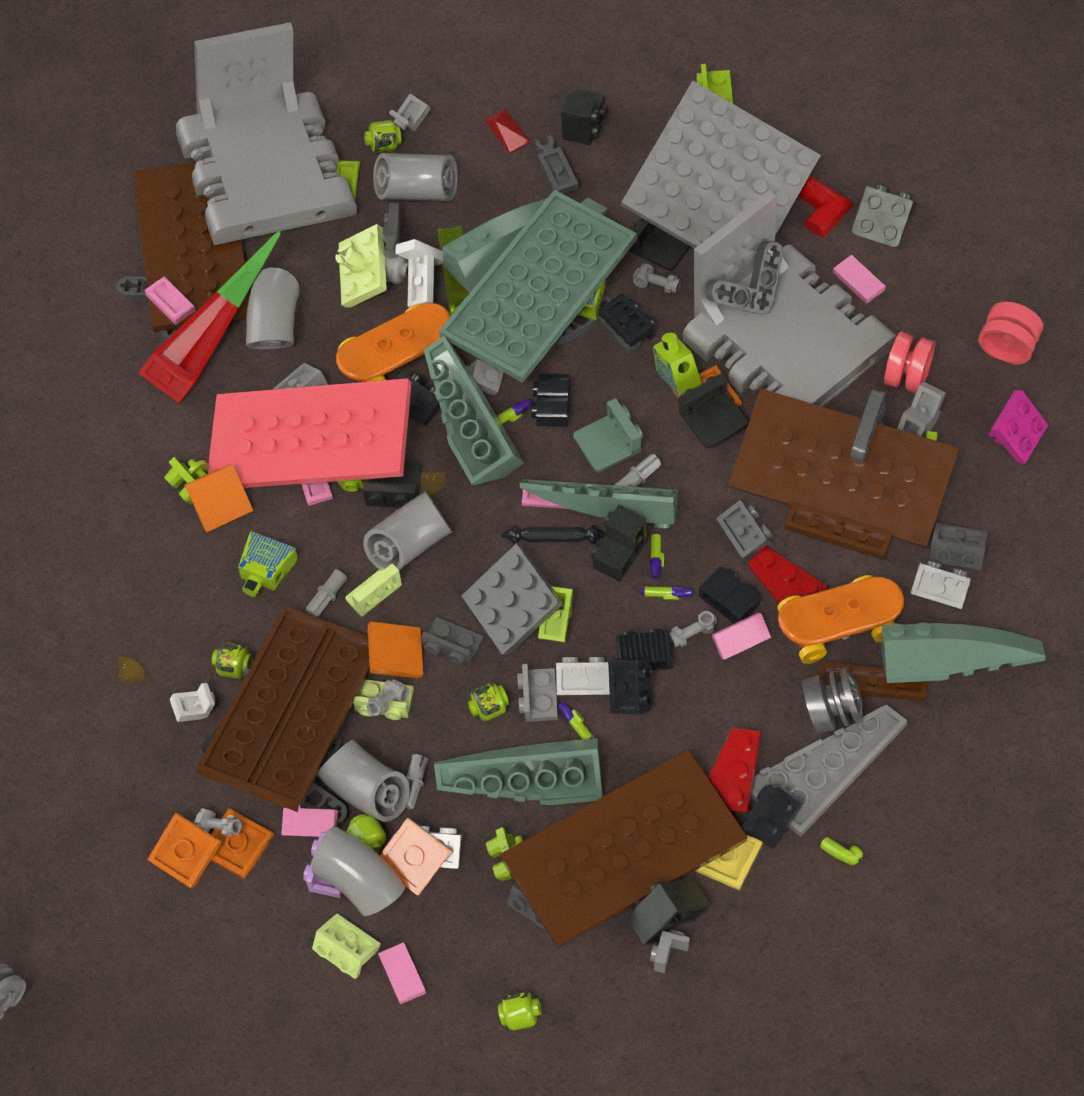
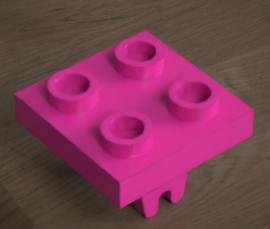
[989,390,1048,464]

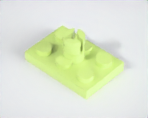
[336,224,386,308]

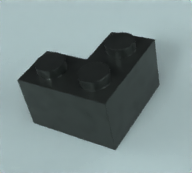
[561,89,608,145]
[591,504,647,582]
[626,878,711,945]

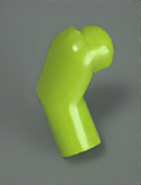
[821,837,863,865]

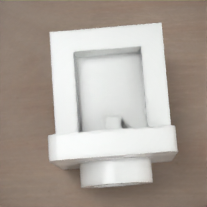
[170,683,215,722]

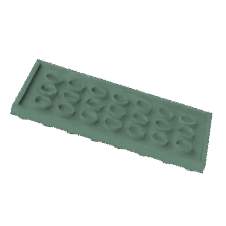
[439,190,637,383]

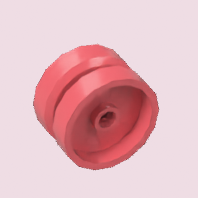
[978,302,1044,365]
[884,331,936,394]

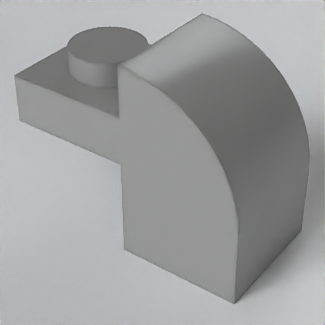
[897,381,946,438]

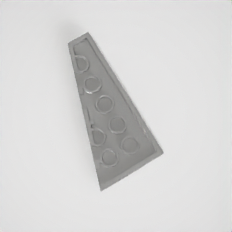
[752,704,907,837]

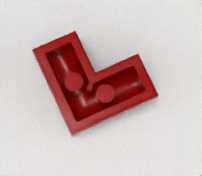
[799,176,853,238]

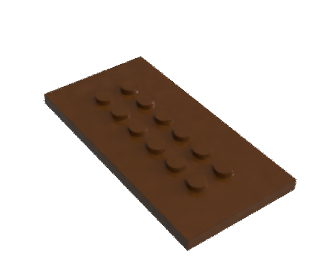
[133,162,250,333]
[728,388,960,548]
[196,605,370,812]
[500,750,748,949]

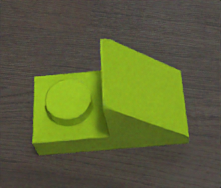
[538,586,573,643]

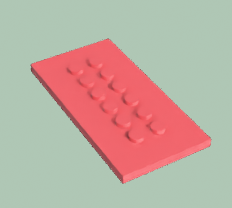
[207,378,411,488]

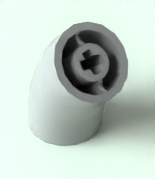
[373,153,458,201]
[246,267,300,350]
[363,491,452,570]
[317,740,410,822]
[312,826,405,916]

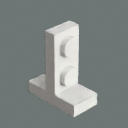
[396,239,443,307]

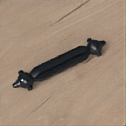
[502,525,606,544]

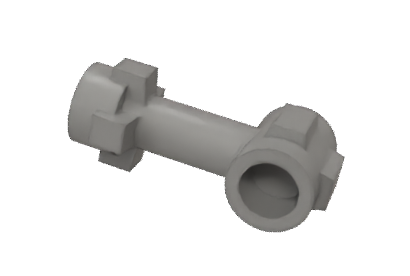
[633,263,681,294]
[669,611,717,647]
[366,679,409,716]
[194,808,242,837]

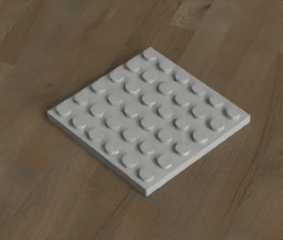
[620,81,821,249]

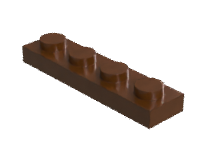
[784,503,893,560]
[819,661,927,702]

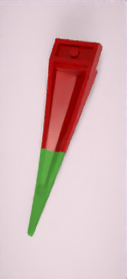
[138,231,280,404]

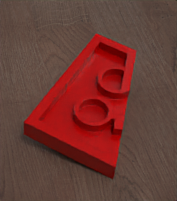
[748,546,828,604]
[708,728,761,813]

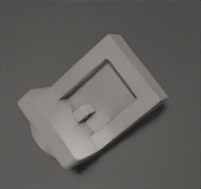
[389,94,431,131]
[466,359,504,395]
[650,930,690,973]

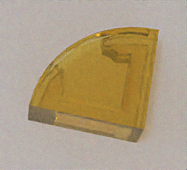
[420,472,446,496]
[118,656,146,684]

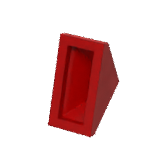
[485,109,530,153]

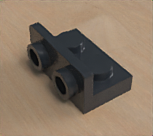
[599,293,655,347]
[397,372,440,426]
[608,657,653,714]
[741,784,804,849]

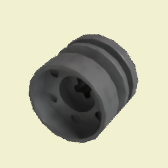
[802,667,863,734]

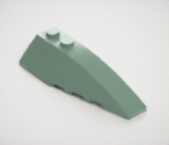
[443,199,546,293]
[424,335,525,485]
[520,479,678,528]
[881,622,1046,683]
[434,738,603,805]

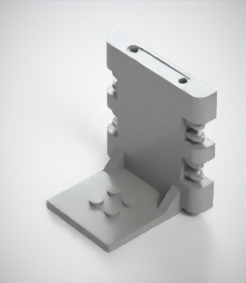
[176,22,357,245]
[683,190,897,407]

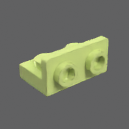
[345,564,402,617]
[353,680,414,720]
[312,914,381,979]

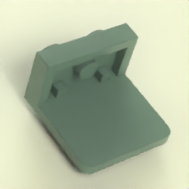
[573,398,643,473]

